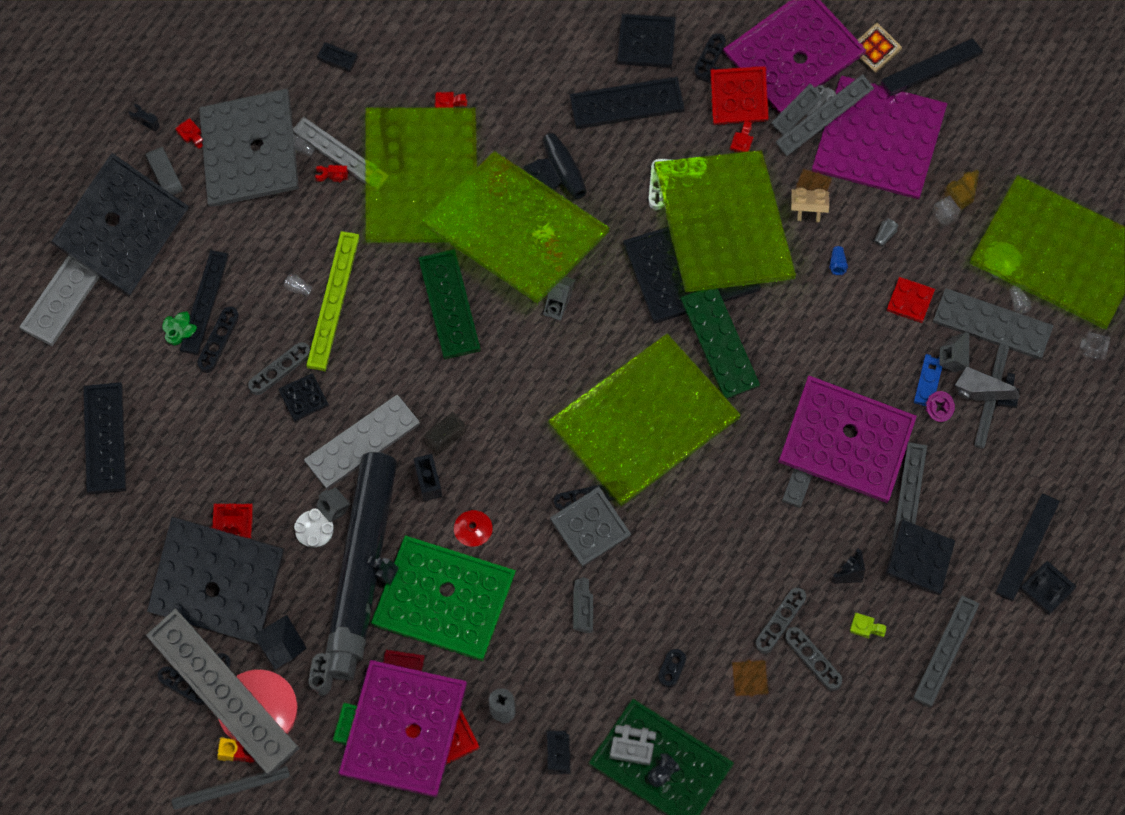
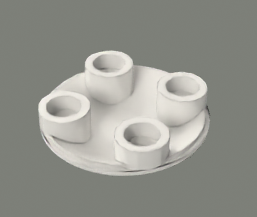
[294,509,334,548]

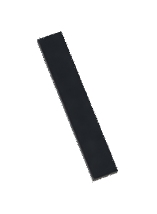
[880,38,983,96]
[180,250,229,355]
[995,493,1060,602]

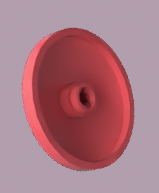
[218,670,298,740]

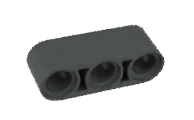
[145,147,183,195]

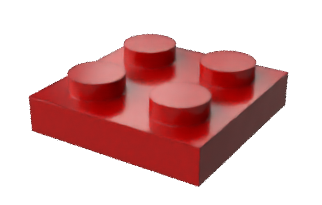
[887,277,935,323]

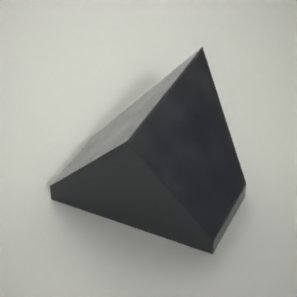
[832,548,865,584]

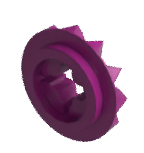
[925,391,955,422]

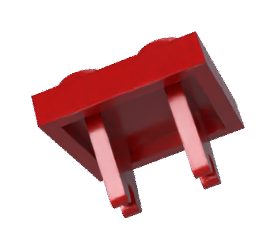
[212,504,253,539]

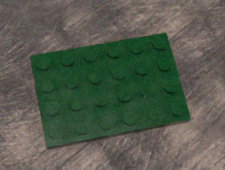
[589,699,734,815]

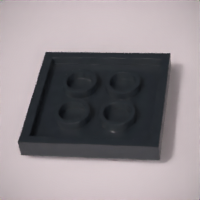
[617,14,676,68]
[885,519,955,595]

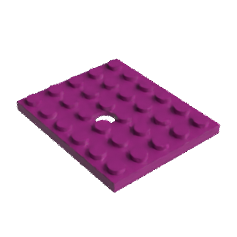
[723,0,866,114]
[778,376,917,503]
[339,660,467,798]

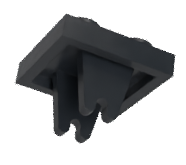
[1020,560,1077,616]

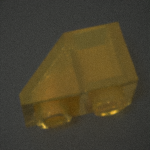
[945,169,979,211]

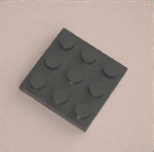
[550,487,631,567]

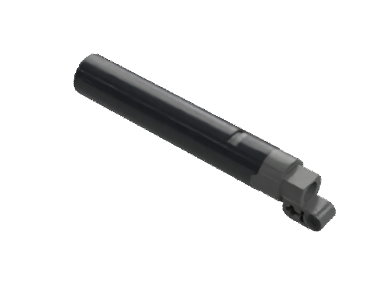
[309,452,397,696]

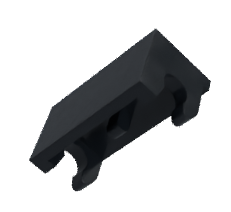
[547,730,570,775]

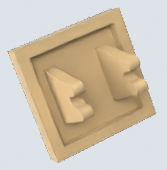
[791,188,829,222]

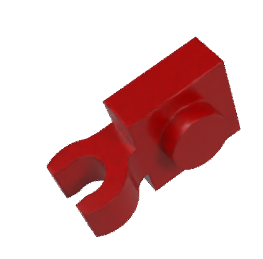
[435,92,467,111]
[175,118,203,149]
[730,120,753,155]
[315,165,348,182]

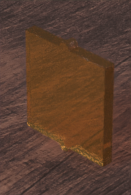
[795,169,832,191]
[732,659,768,697]

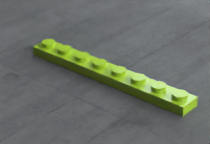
[307,231,360,371]

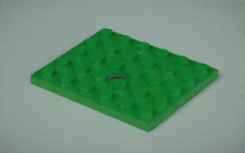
[371,535,516,661]

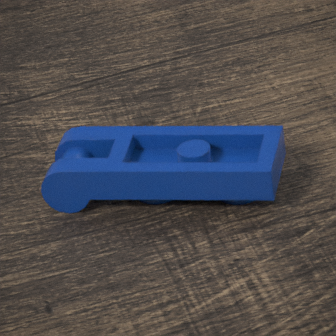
[914,354,942,406]

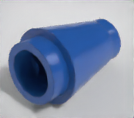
[829,246,848,275]

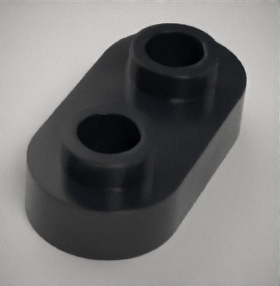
[659,649,686,688]

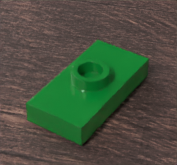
[333,703,357,745]

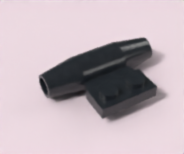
[523,133,587,199]

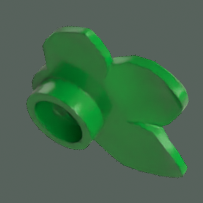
[162,312,197,345]

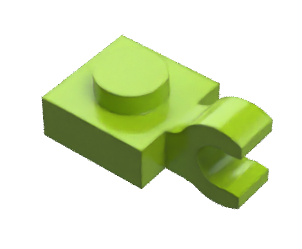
[850,613,887,638]

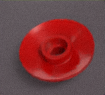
[454,510,493,547]

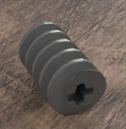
[489,688,516,723]

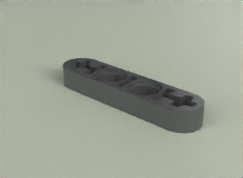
[248,342,310,395]
[756,588,806,654]
[785,627,842,691]

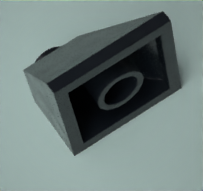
[253,615,307,670]

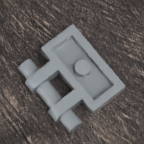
[610,725,656,765]

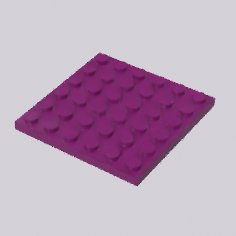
[812,76,947,200]

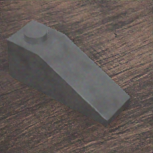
[955,367,1020,401]

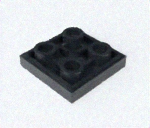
[278,373,329,422]

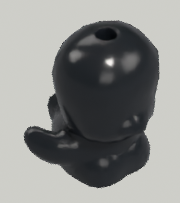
[647,753,680,787]

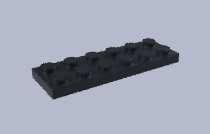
[570,76,684,129]
[83,382,127,495]

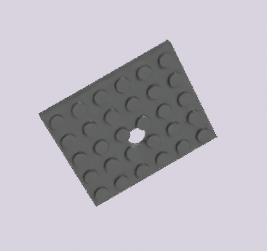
[199,89,299,207]

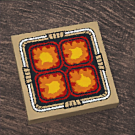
[858,23,902,73]

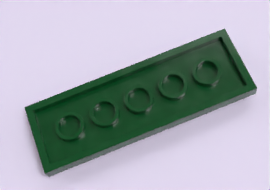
[418,249,481,360]
[680,284,760,400]

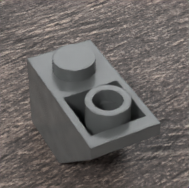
[543,274,575,321]
[940,332,969,372]

